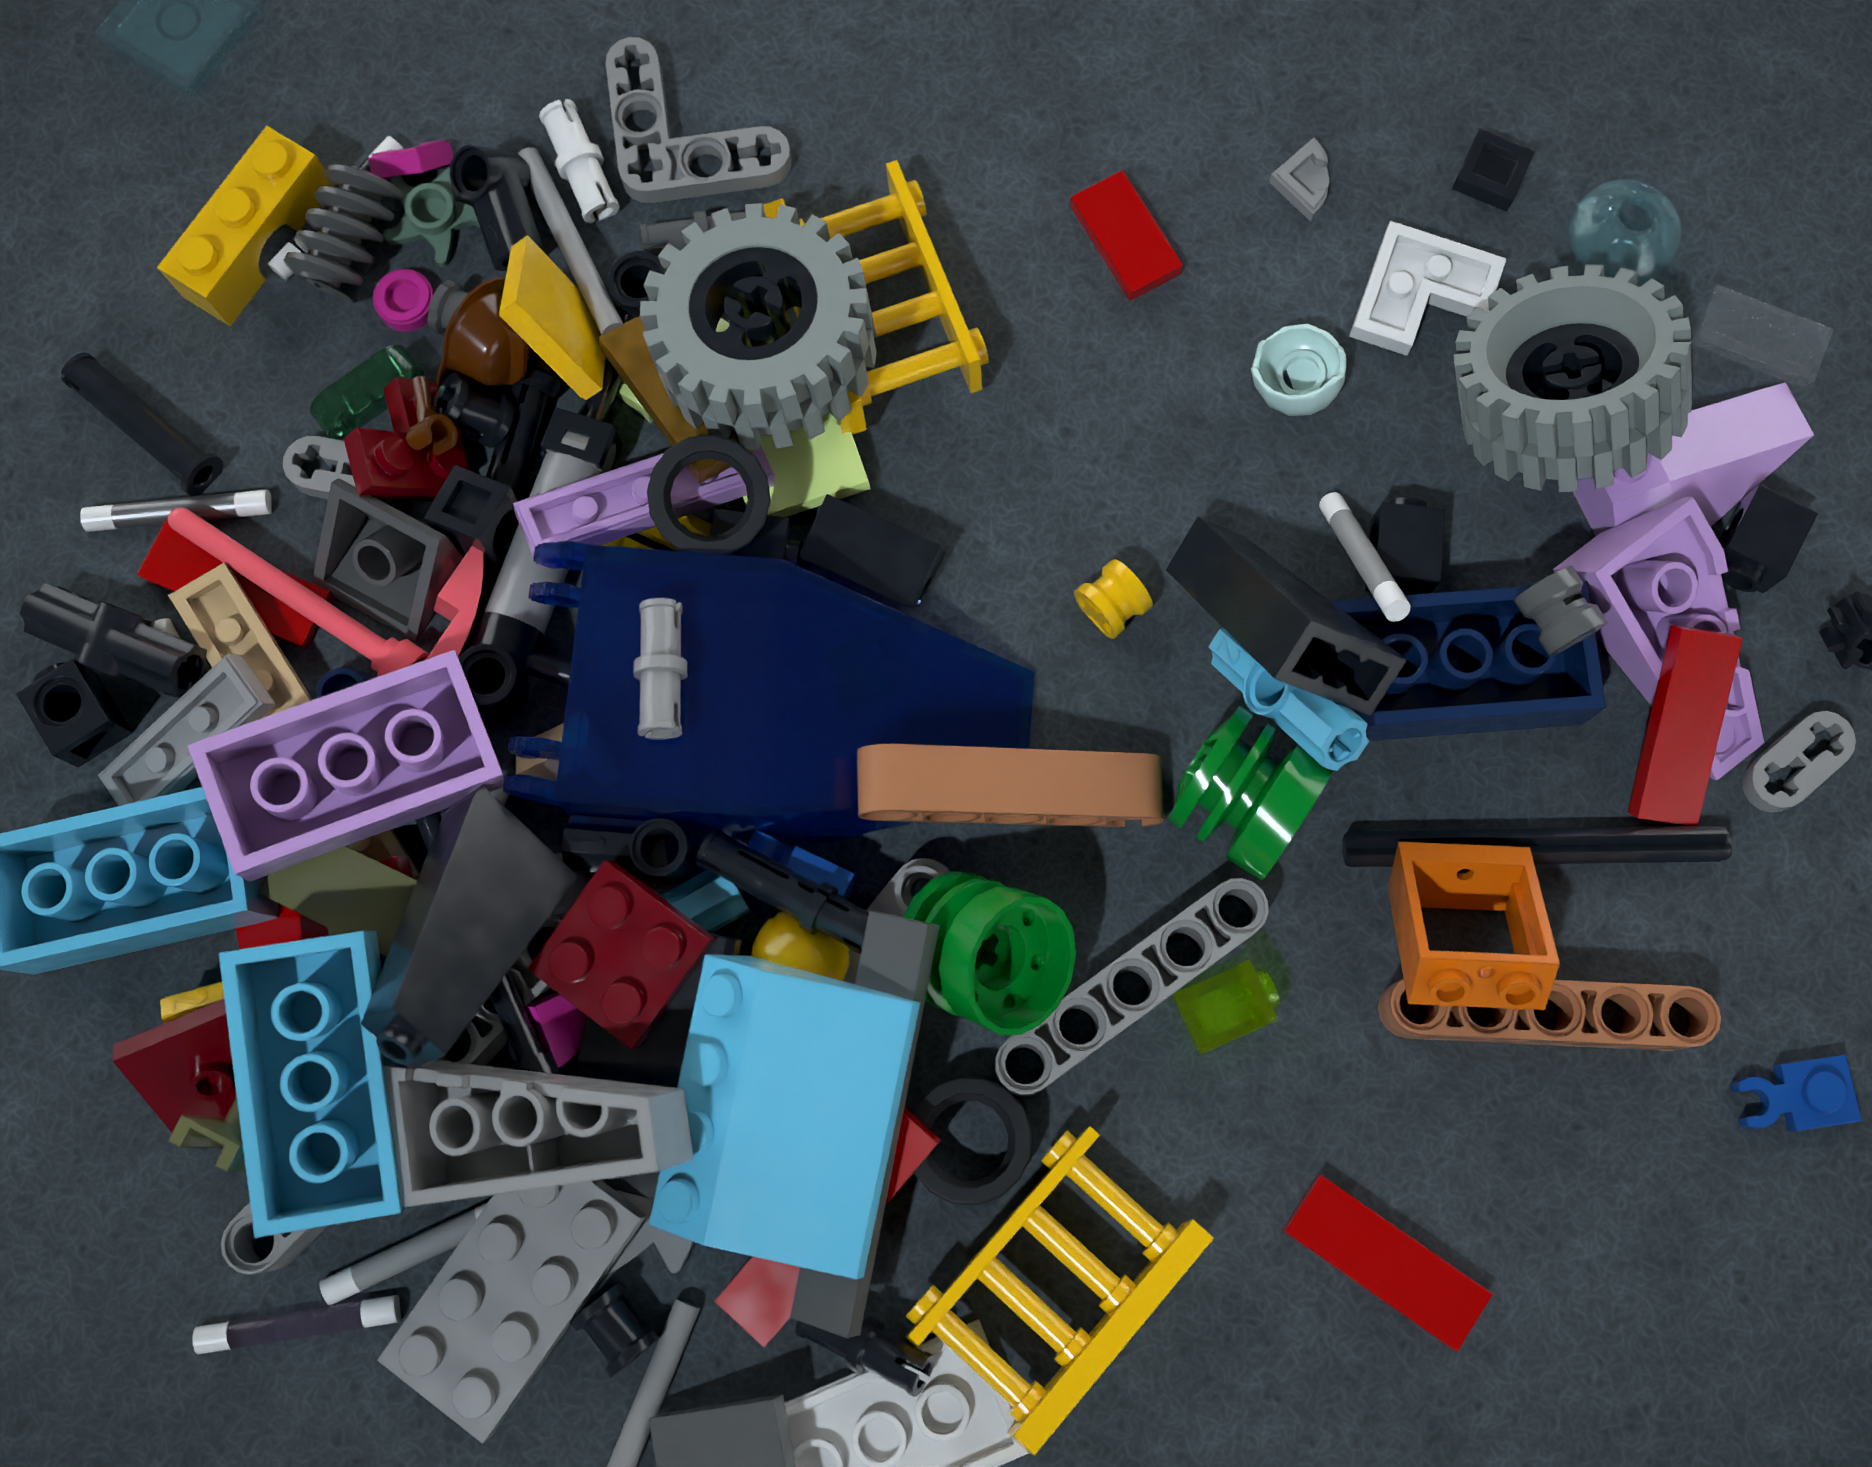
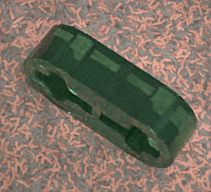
[310,345,425,440]

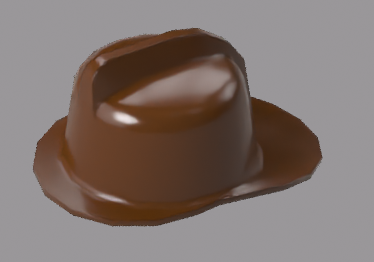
[436,278,533,389]

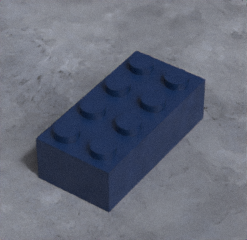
[1330,582,1606,741]

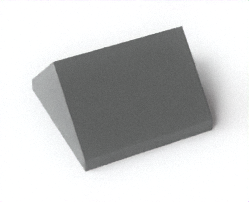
[312,478,464,642]

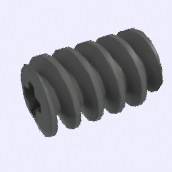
[283,164,404,304]

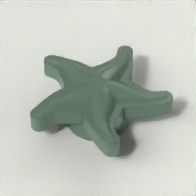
[383,167,480,267]

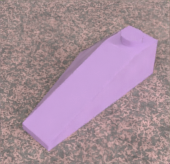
[1573,382,1814,536]
[1553,497,1765,781]

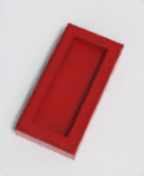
[1070,170,1183,301]

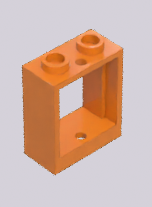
[1389,842,1560,1010]

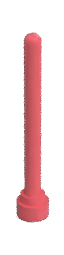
[168,507,429,677]

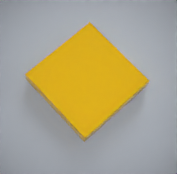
[499,235,606,401]

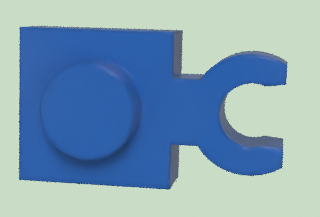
[747,830,855,900]
[1730,1055,1862,1132]

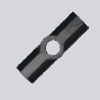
[19,583,210,698]

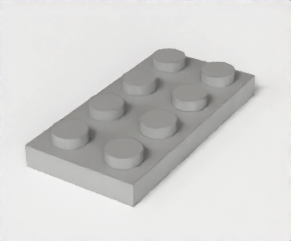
[377,1179,647,1444]

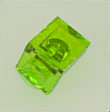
[1171,959,1280,1056]

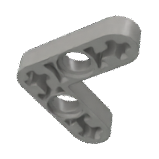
[606,37,792,203]

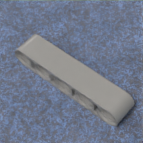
[994,878,1269,1097]

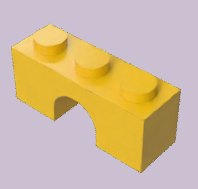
[157,126,334,327]

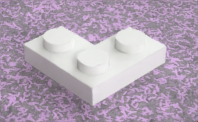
[1349,221,1507,356]

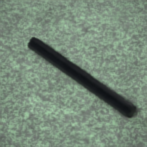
[1342,826,1732,867]

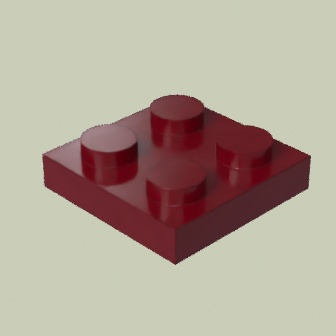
[527,860,717,1050]

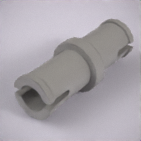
[633,598,687,739]

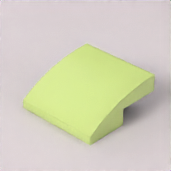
[743,412,870,517]

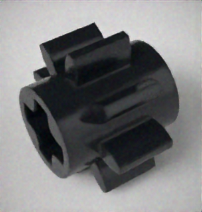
[1819,591,1872,670]

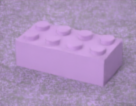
[187,650,507,882]

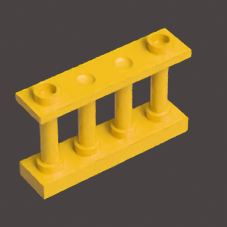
[763,160,989,435]
[905,1126,1214,1455]

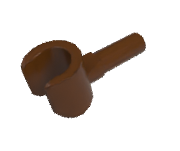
[406,376,458,456]

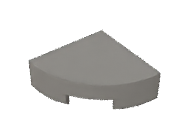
[1269,138,1330,222]

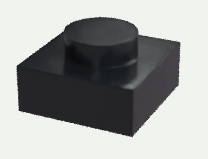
[1452,128,1535,212]

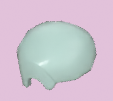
[1251,324,1347,416]

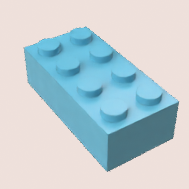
[0,787,279,975]
[219,931,406,1238]

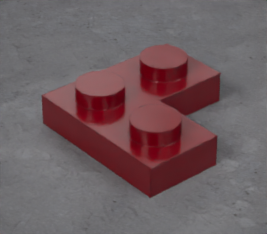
[344,377,471,502]

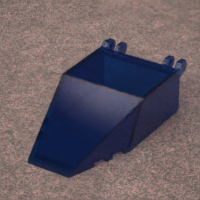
[503,541,1035,843]

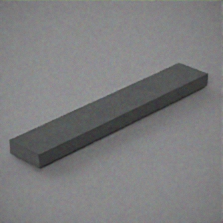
[790,911,940,1338]

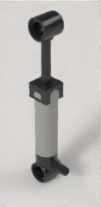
[459,251,664,720]

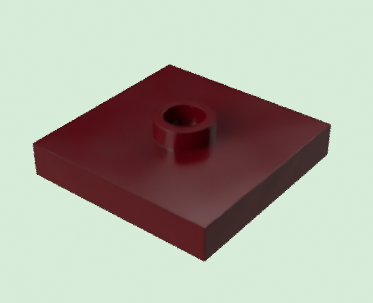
[113,998,237,1133]

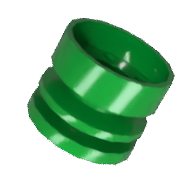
[1167,706,1334,881]
[903,871,1076,1035]

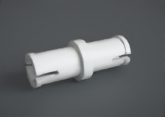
[539,99,620,224]

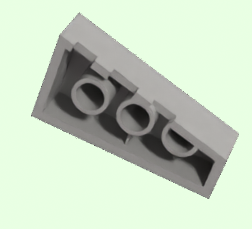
[384,1060,694,1208]

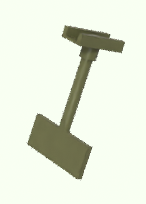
[168,846,417,1172]

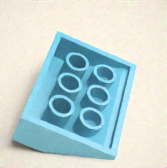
[649,954,920,1279]

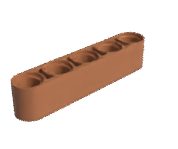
[857,744,1165,827]
[1378,978,1721,1051]

